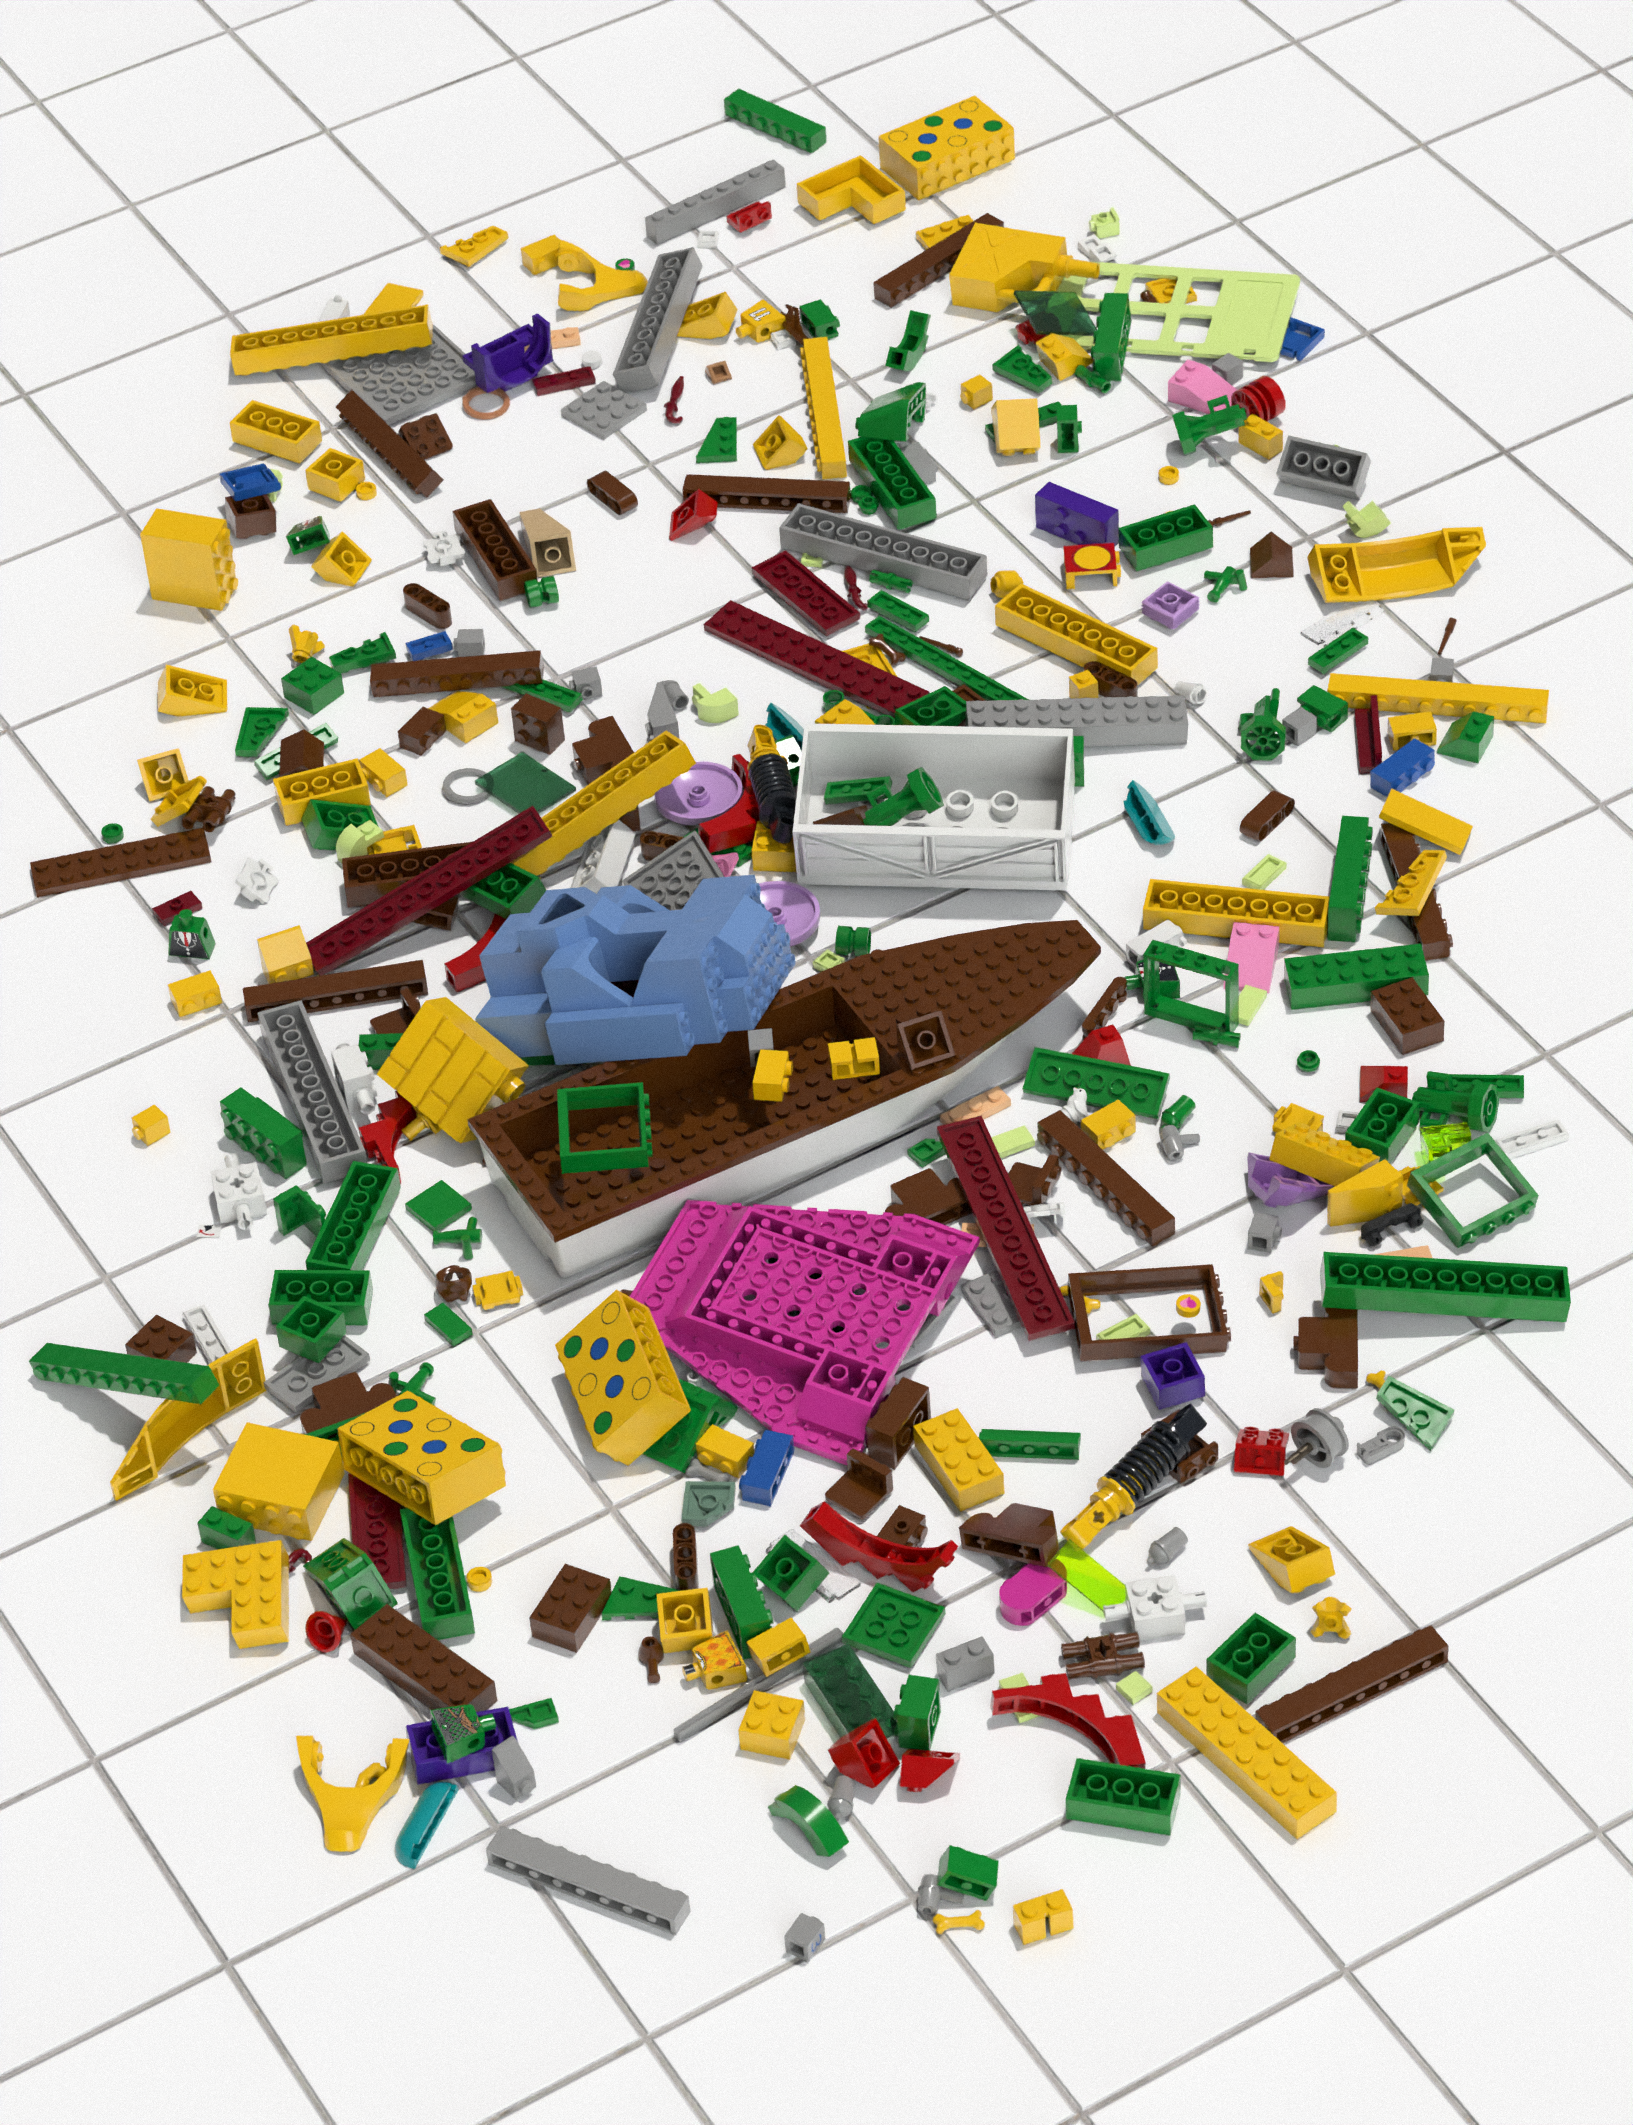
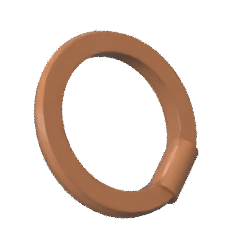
[462,387,510,420]

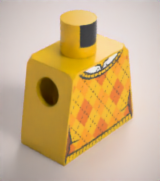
[682,1630,747,1690]

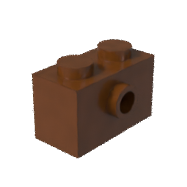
[412,896,459,931]
[877,1505,928,1547]

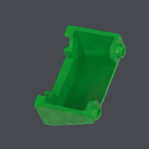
[855,382,926,442]

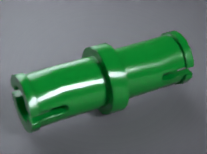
[1075,365,1111,393]
[869,569,913,593]
[1193,1025,1241,1048]

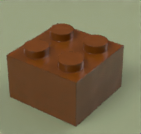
[225,494,277,539]
[511,694,565,755]
[125,1314,197,1363]

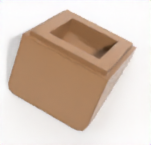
[705,360,732,384]

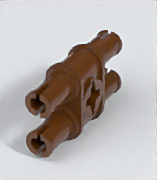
[181,786,236,832]
[1061,1631,1145,1681]

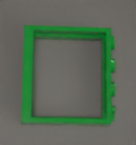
[1143,939,1239,1032]
[557,1082,653,1174]
[1407,1132,1539,1249]

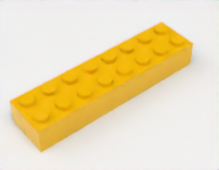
[995,583,1158,685]
[1143,879,1330,947]
[1157,1666,1337,1839]

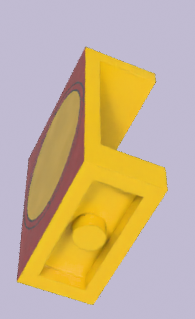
[1063,543,1121,589]

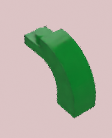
[885,310,931,371]
[768,1785,849,1857]

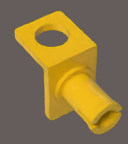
[401,1105,442,1141]

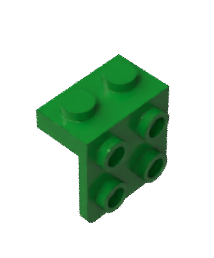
[273,1185,326,1237]

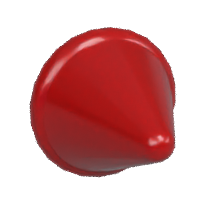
[305,1611,347,1653]

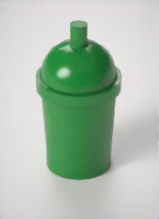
[1160,1095,1196,1129]

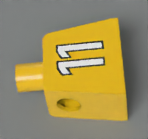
[735,299,785,342]

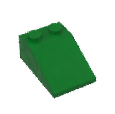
[895,686,966,726]
[302,799,379,850]

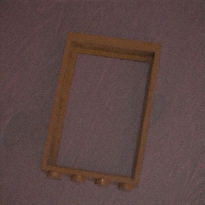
[1067,1264,1231,1361]

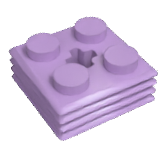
[1141,581,1200,629]

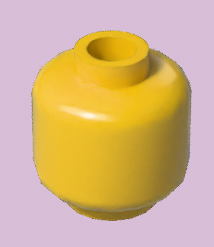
[990,570,1023,598]

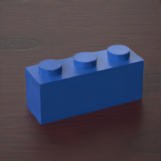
[1370,738,1435,797]
[739,1430,795,1506]

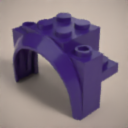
[462,313,553,394]

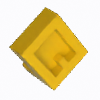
[1259,1271,1284,1314]

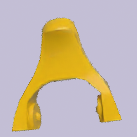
[558,239,648,311]
[296,1736,410,1852]

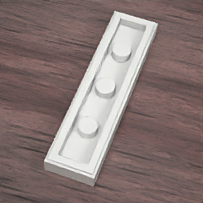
[182,1304,231,1364]

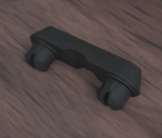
[1361,1203,1424,1247]

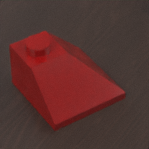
[669,489,718,541]
[1072,1024,1131,1066]
[1360,1066,1408,1102]
[828,1718,900,1788]
[900,1749,960,1792]

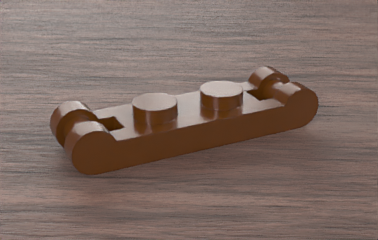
[1082,977,1127,1042]

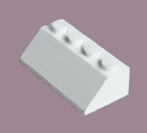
[570,820,636,894]

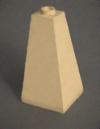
[519,508,576,577]

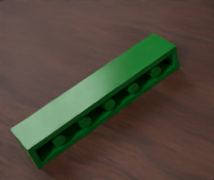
[724,88,827,153]

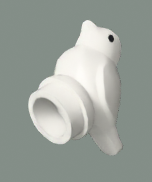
[1061,1087,1088,1124]

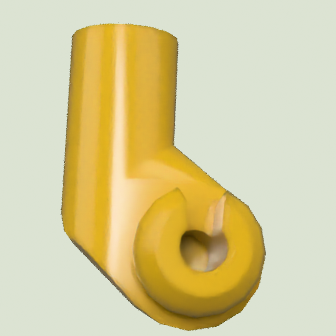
[355,1762,386,1787]

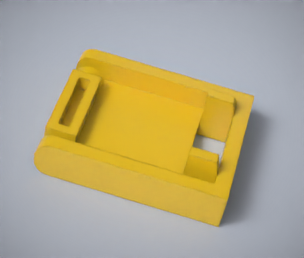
[150,776,207,827]
[367,825,422,855]

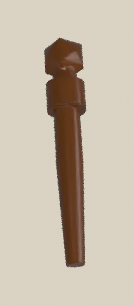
[1208,510,1251,527]
[1438,617,1457,655]
[919,636,963,657]

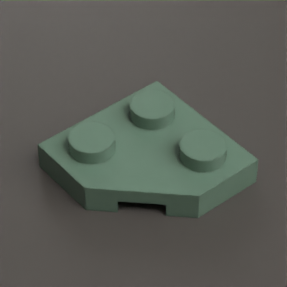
[682,1481,736,1526]

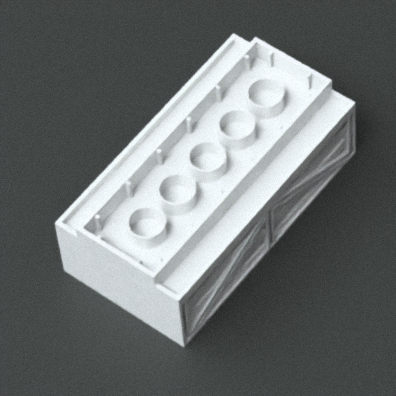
[793,723,1075,890]

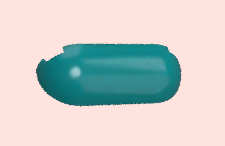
[765,702,804,751]
[1123,780,1175,845]
[395,1782,459,1870]

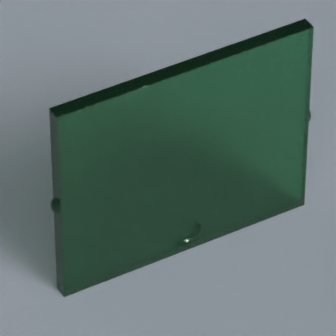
[1013,291,1097,335]
[474,752,576,814]

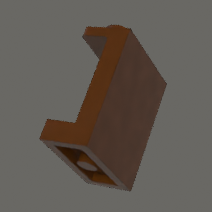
[1141,1409,1218,1484]

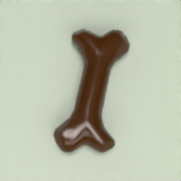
[869,634,906,666]

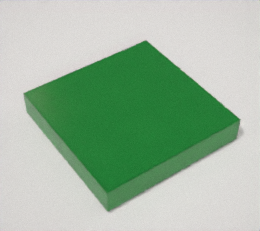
[405,1180,472,1231]

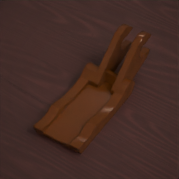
[781,304,809,346]

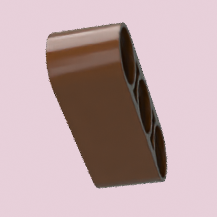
[586,470,638,515]
[403,583,452,629]
[1084,661,1138,698]
[1239,790,1295,841]
[640,831,684,861]
[673,1523,699,1591]

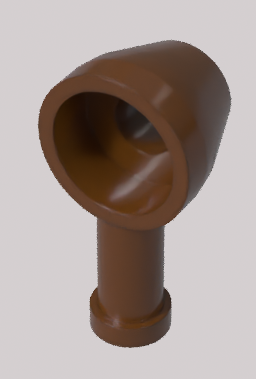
[638,1636,664,1683]

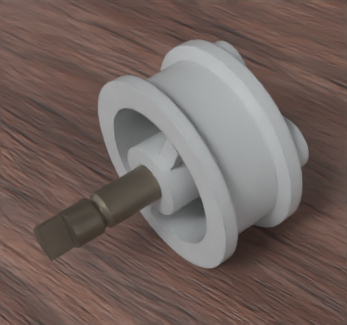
[1284,1408,1349,1468]

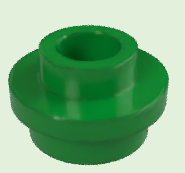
[858,496,879,515]
[1297,1050,1320,1072]

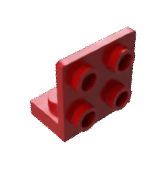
[1234,1426,1289,1476]

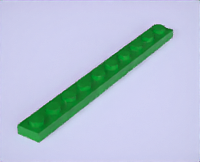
[865,616,1029,701]

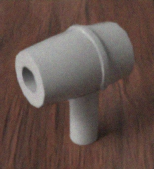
[1159,1125,1200,1160]
[918,1874,964,1915]

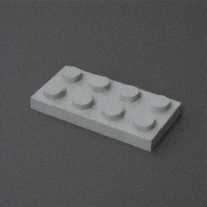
[264,1335,370,1413]

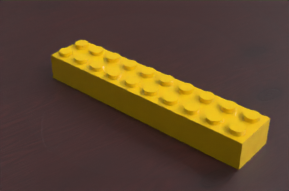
[230,304,433,376]
[510,730,696,876]

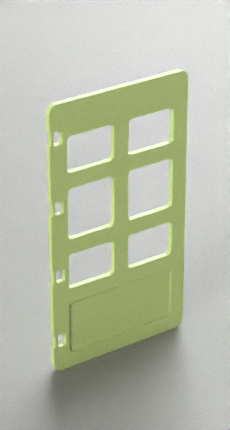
[1045,262,1300,362]

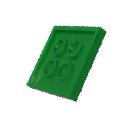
[842,1583,946,1668]

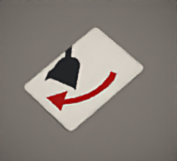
[196,1224,222,1238]

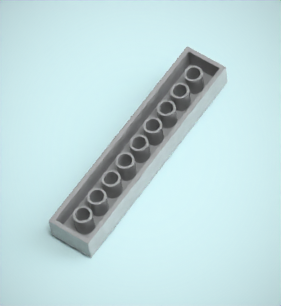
[612,247,703,393]
[779,503,988,600]
[966,695,1188,747]
[258,1000,367,1184]

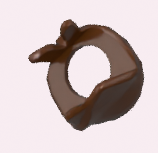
[435,1265,472,1303]

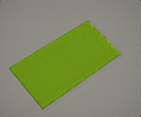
[1047,1539,1125,1612]

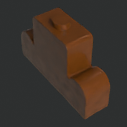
[572,715,634,785]
[885,1168,972,1225]
[1293,1307,1358,1389]
[300,1372,397,1439]
[959,1503,1060,1567]

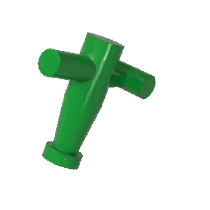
[1204,566,1248,603]
[433,1217,483,1260]
[388,1362,436,1405]

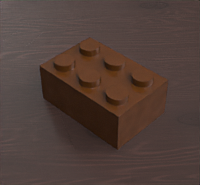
[1371,977,1445,1055]
[865,1377,931,1470]
[529,1563,612,1653]

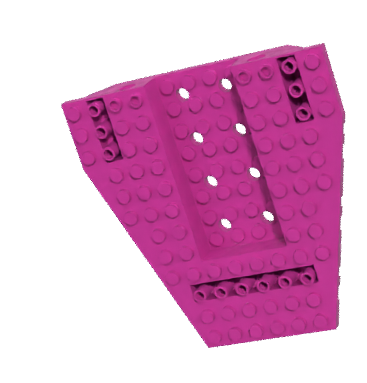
[629,1200,980,1466]

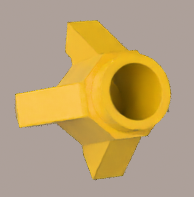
[288,625,325,663]
[1310,1597,1352,1639]

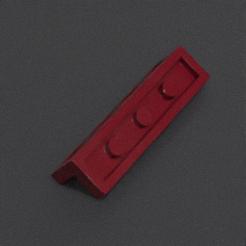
[1355,695,1382,774]

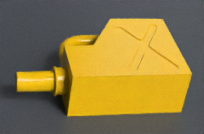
[949,223,1100,313]

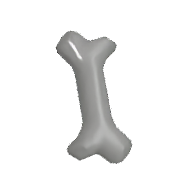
[686,1459,730,1482]

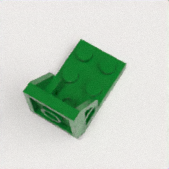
[643,1379,738,1474]
[303,1538,398,1631]

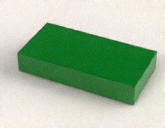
[424,1303,473,1346]

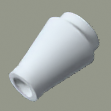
[1174,681,1207,704]

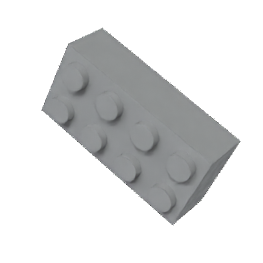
[1276,435,1371,500]

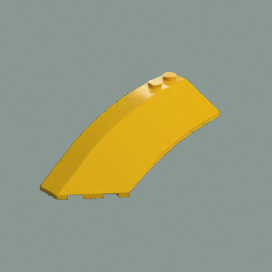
[1307,527,1486,603]
[110,1338,267,1501]

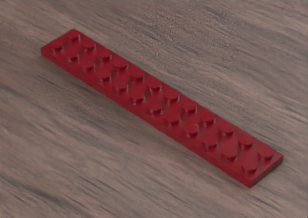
[703,600,930,719]
[306,806,553,976]
[937,1115,1075,1341]

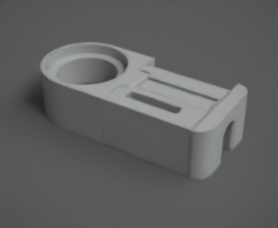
[1356,1426,1405,1465]

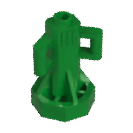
[1172,395,1247,456]
[1238,688,1286,761]
[863,767,944,826]
[1412,1071,1499,1133]

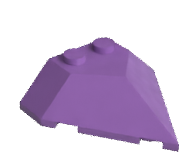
[1247,1152,1335,1208]

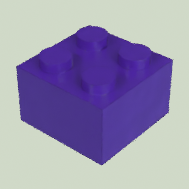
[1141,1342,1205,1410]

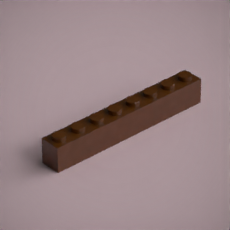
[873,213,1004,308]
[335,389,444,498]
[682,474,851,513]
[370,650,544,697]
[1380,823,1453,961]
[243,960,428,1023]
[1037,1110,1175,1247]
[1255,1625,1449,1743]

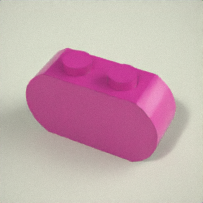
[999,1559,1067,1626]

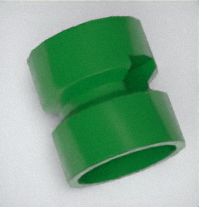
[524,575,559,608]
[835,925,872,956]

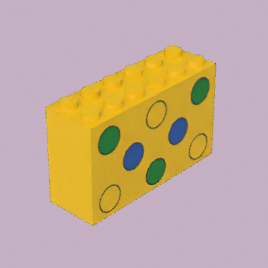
[878,95,1015,201]
[555,1289,691,1466]
[337,1391,506,1525]

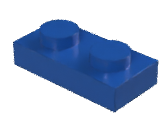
[405,631,453,661]

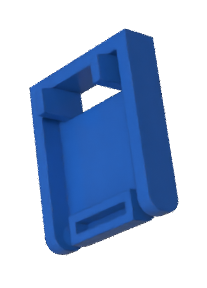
[1280,317,1325,361]
[220,463,281,501]

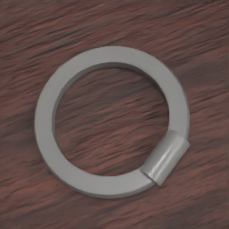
[441,768,494,804]

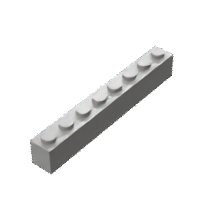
[645,159,786,245]
[486,1826,691,1936]

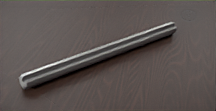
[673,1628,843,1742]

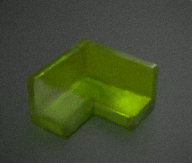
[1420,1122,1472,1164]

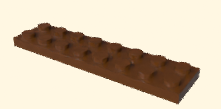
[30,828,212,897]

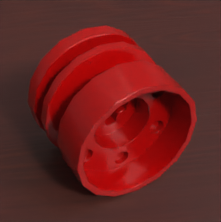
[1231,376,1286,422]

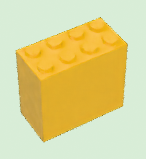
[140,508,238,611]
[213,1422,345,1541]

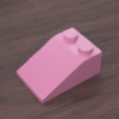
[1168,359,1237,414]
[1224,922,1279,993]

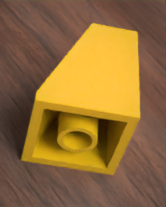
[991,398,1041,456]

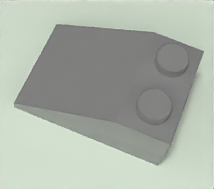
[645,682,680,743]

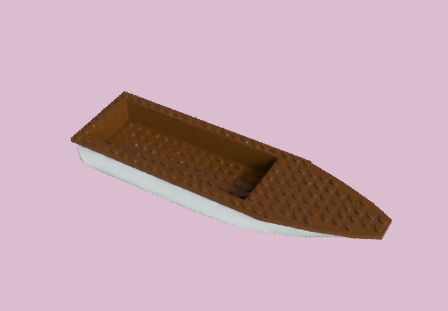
[467,920,1101,1278]

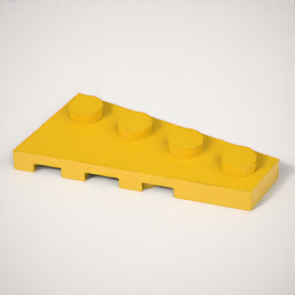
[1374,850,1447,916]

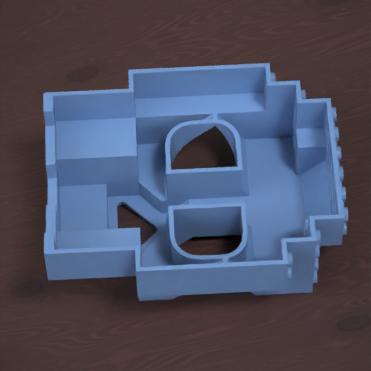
[475,874,796,1065]

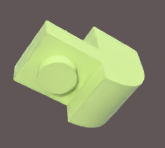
[1343,500,1391,538]
[692,683,739,723]
[336,820,384,863]

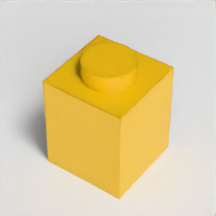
[960,374,993,410]
[1069,670,1099,699]
[131,1104,171,1146]

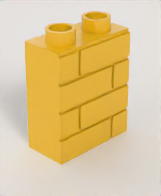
[377,997,529,1144]

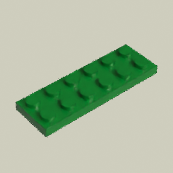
[1022,1047,1170,1119]

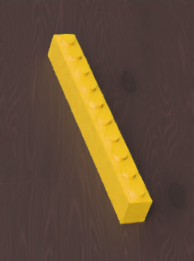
[800,337,847,479]
[1327,673,1549,724]

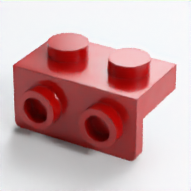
[726,201,772,233]

